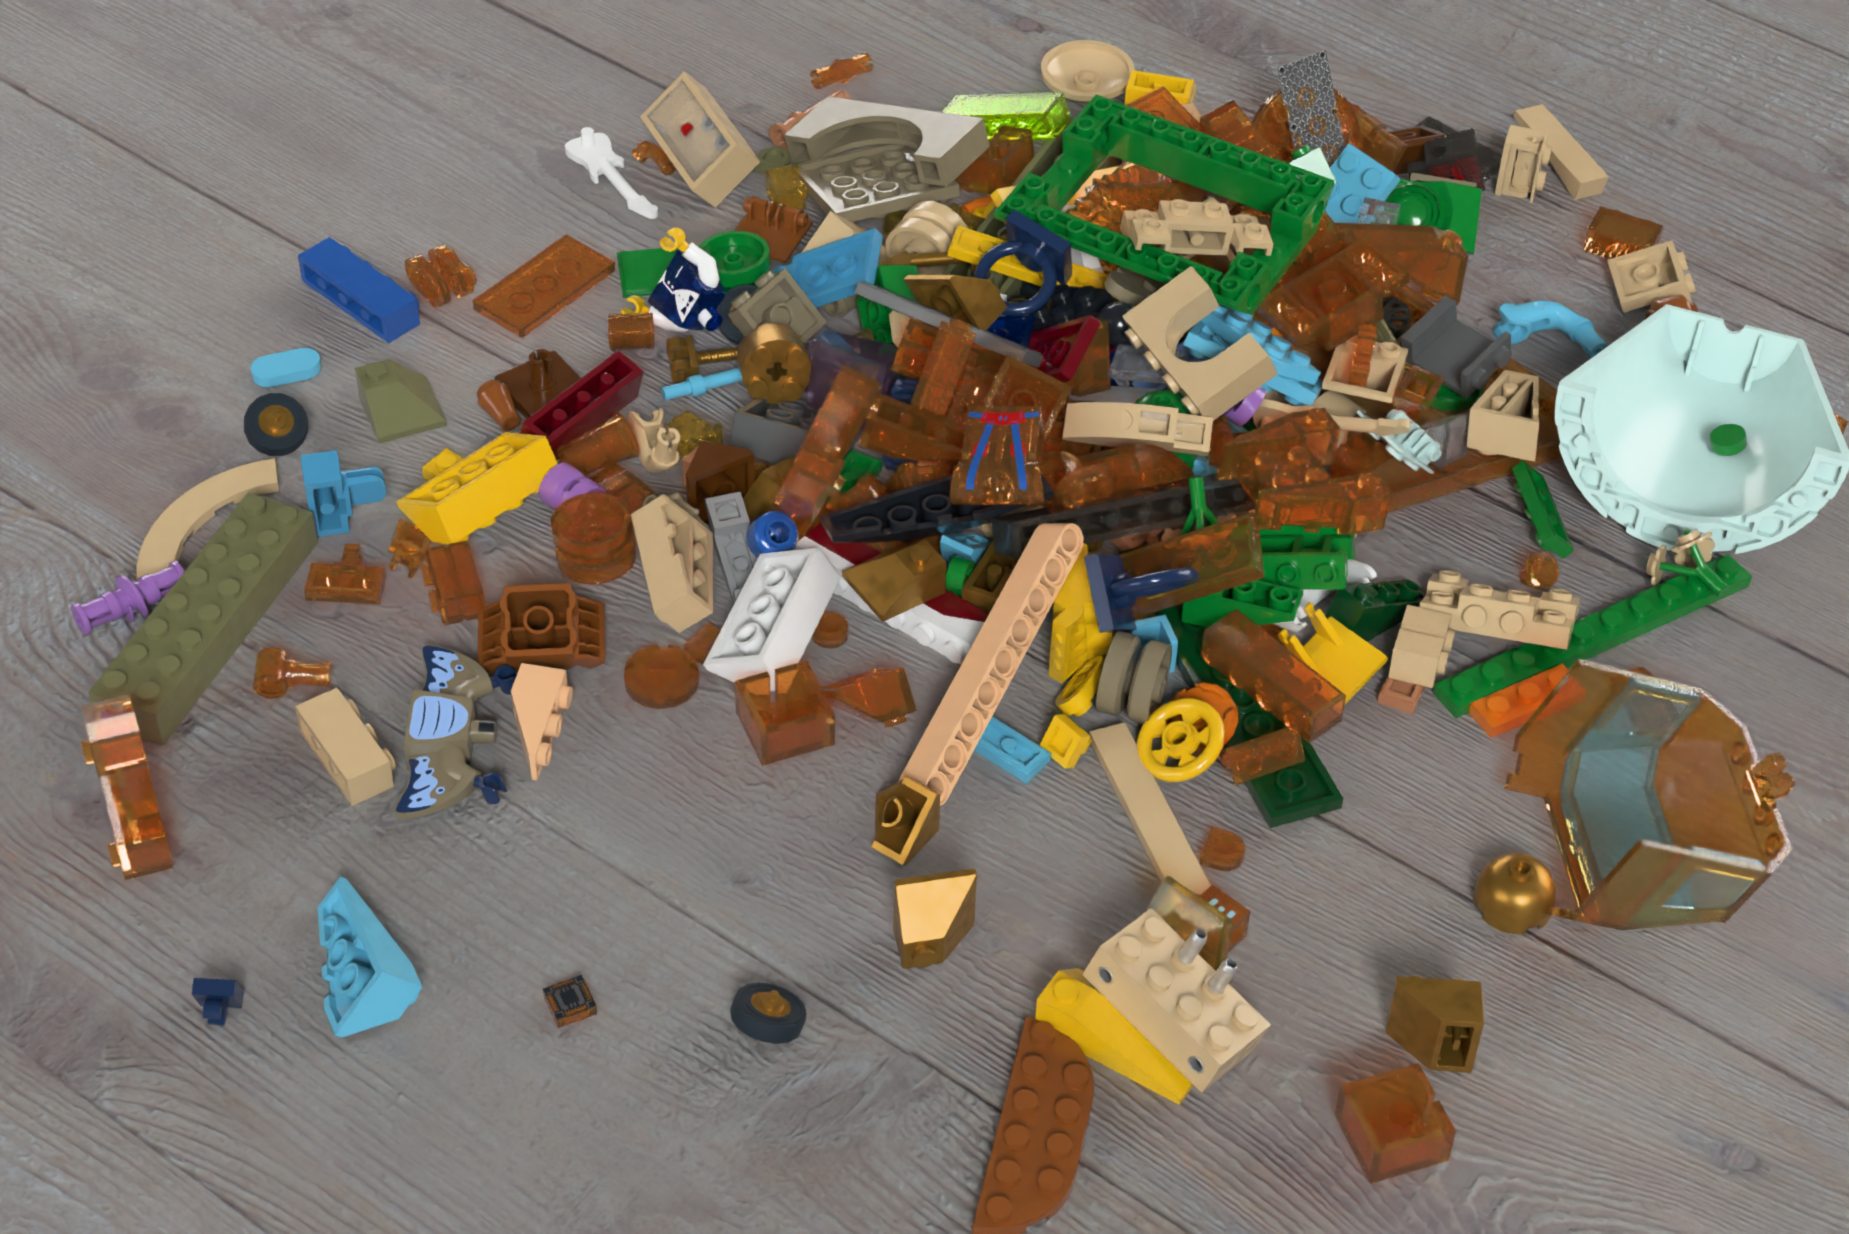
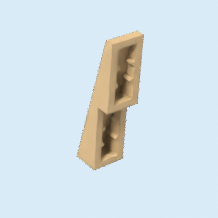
[1513,104,1609,200]

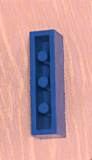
[298,237,420,343]

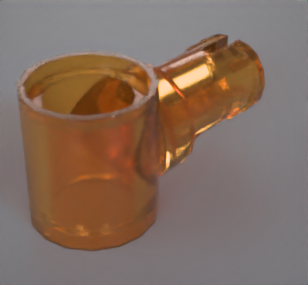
[253,647,331,699]

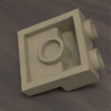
[727,269,827,364]

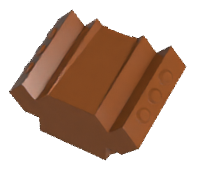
[477,583,605,674]

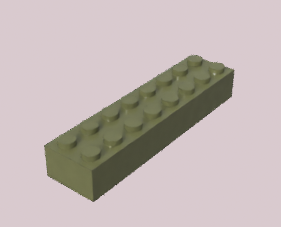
[88,492,318,745]

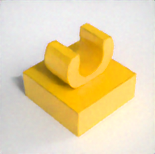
[1039,714,1092,769]

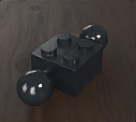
[1005,284,1134,358]

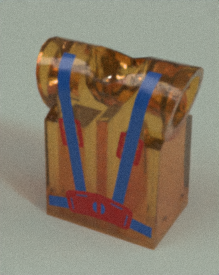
[950,406,1045,505]

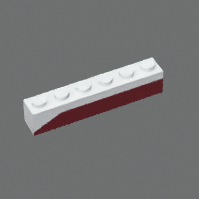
[795,522,989,665]

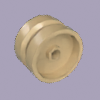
[885,201,968,275]

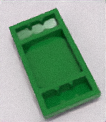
[1353,179,1482,255]

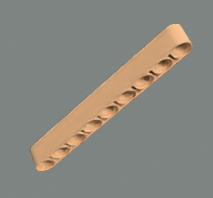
[898,523,1083,806]

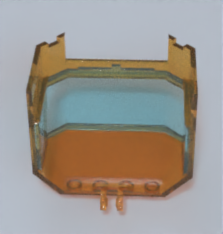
[1504,659,1795,930]

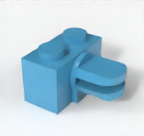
[300,450,386,537]

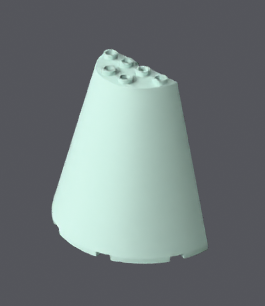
[1555,304,1849,554]

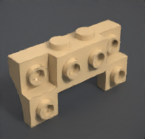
[1120,199,1274,256]
[1420,570,1581,650]

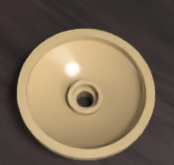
[1041,40,1135,103]

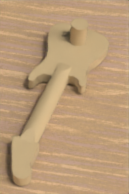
[1253,399,1411,439]

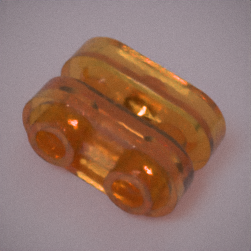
[405,244,477,308]

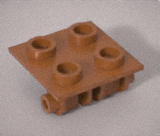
[734,196,813,263]

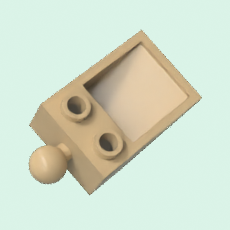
[1322,335,1408,403]

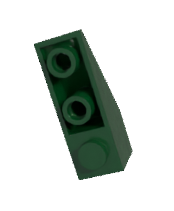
[1325,579,1425,642]

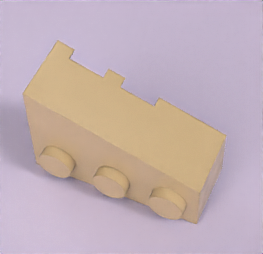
[1467,370,1539,462]
[631,494,713,633]

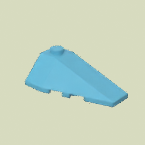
[317,876,423,1038]

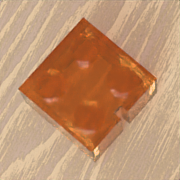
[735,660,835,766]
[1334,1063,1456,1184]

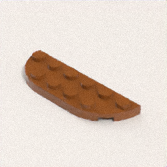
[972,1016,1094,1234]

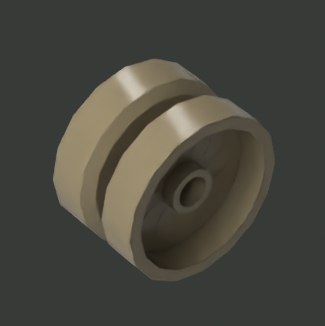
[1096,631,1172,724]

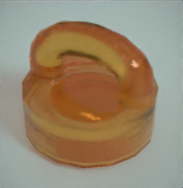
[1519,551,1559,589]

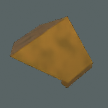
[871,776,940,865]

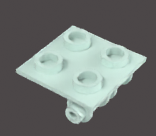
[1356,409,1442,474]

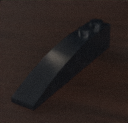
[819,453,1055,543]

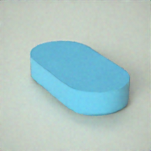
[250,348,321,387]

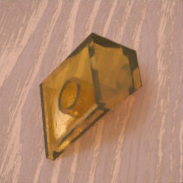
[1143,875,1233,971]

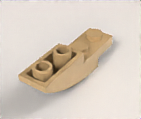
[1062,402,1213,456]

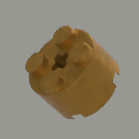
[737,323,812,404]

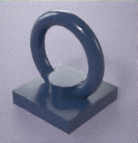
[974,209,1073,316]
[1084,554,1199,633]

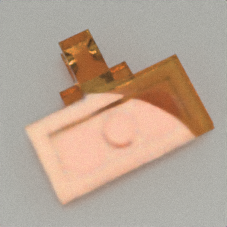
[304,544,386,605]

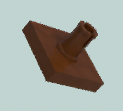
[495,349,581,419]

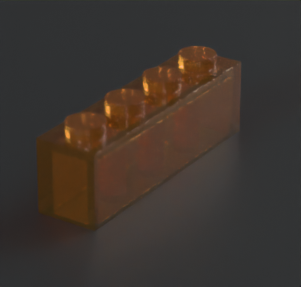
[1201,609,1346,743]

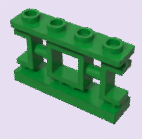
[1195,520,1356,590]

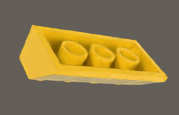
[396,432,558,547]

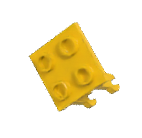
[1278,602,1388,712]

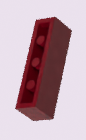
[520,351,644,460]

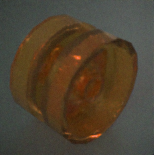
[551,492,637,585]

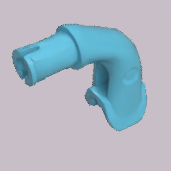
[1493,300,1608,359]

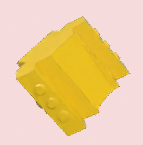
[1048,543,1116,684]

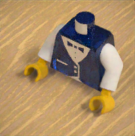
[621,227,725,333]

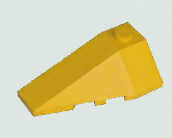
[1035,968,1194,1105]

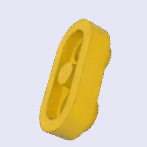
[1055,656,1105,717]

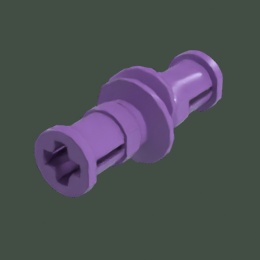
[71,560,184,636]

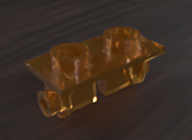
[1220,724,1306,785]

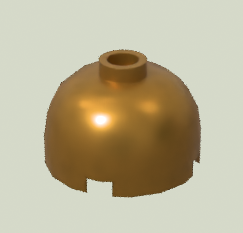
[1473,853,1556,935]

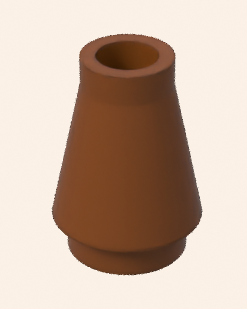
[477,380,521,432]

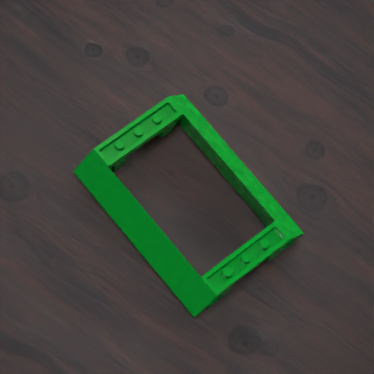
[993,94,1334,315]

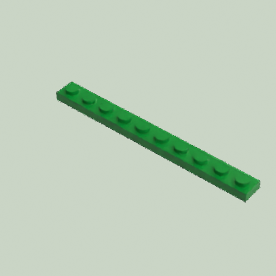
[1433,554,1752,718]

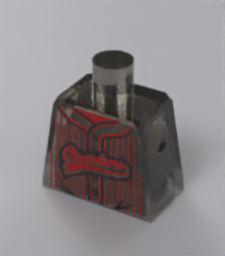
[1407,128,1485,191]

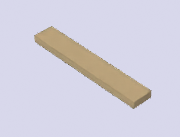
[1089,722,1216,913]

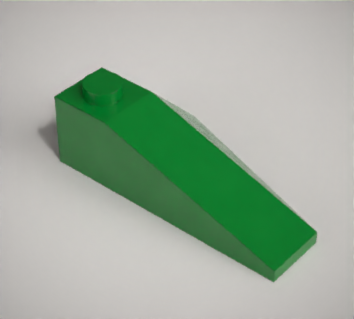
[855,265,919,394]

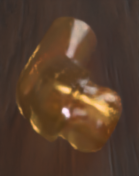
[632,140,676,175]

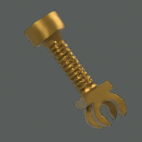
[666,335,739,384]

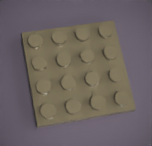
[791,144,960,224]

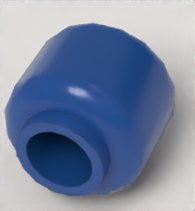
[746,511,799,558]

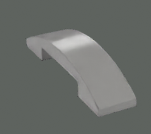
[705,492,758,605]

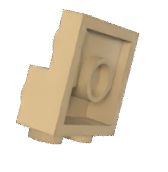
[1607,240,1696,313]

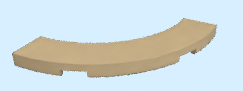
[136,458,279,580]

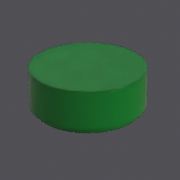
[1710,424,1747,456]

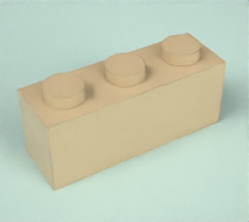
[295,688,396,806]

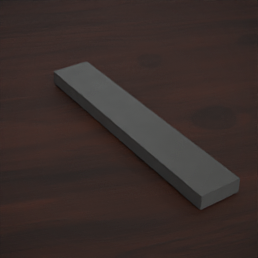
[854,281,1043,368]

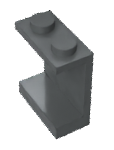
[1401,295,1512,399]

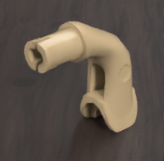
[627,408,680,474]

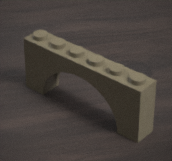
[784,96,990,187]

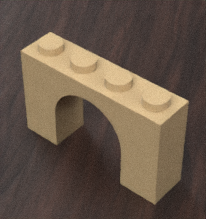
[1122,266,1278,421]

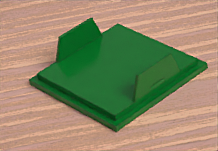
[617,248,690,298]

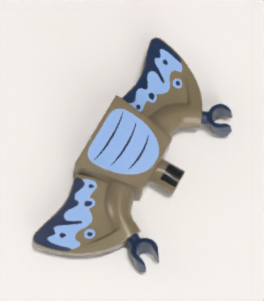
[395,645,517,820]

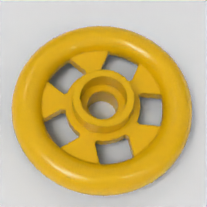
[1137,698,1225,782]

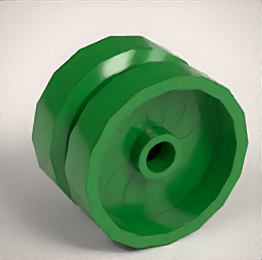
[697,231,771,310]

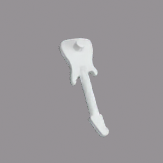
[565,127,658,219]

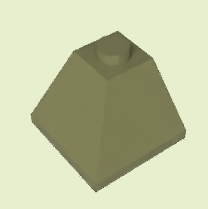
[355,359,447,443]

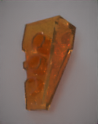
[1332,223,1468,306]

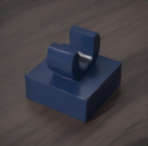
[191,978,244,1026]

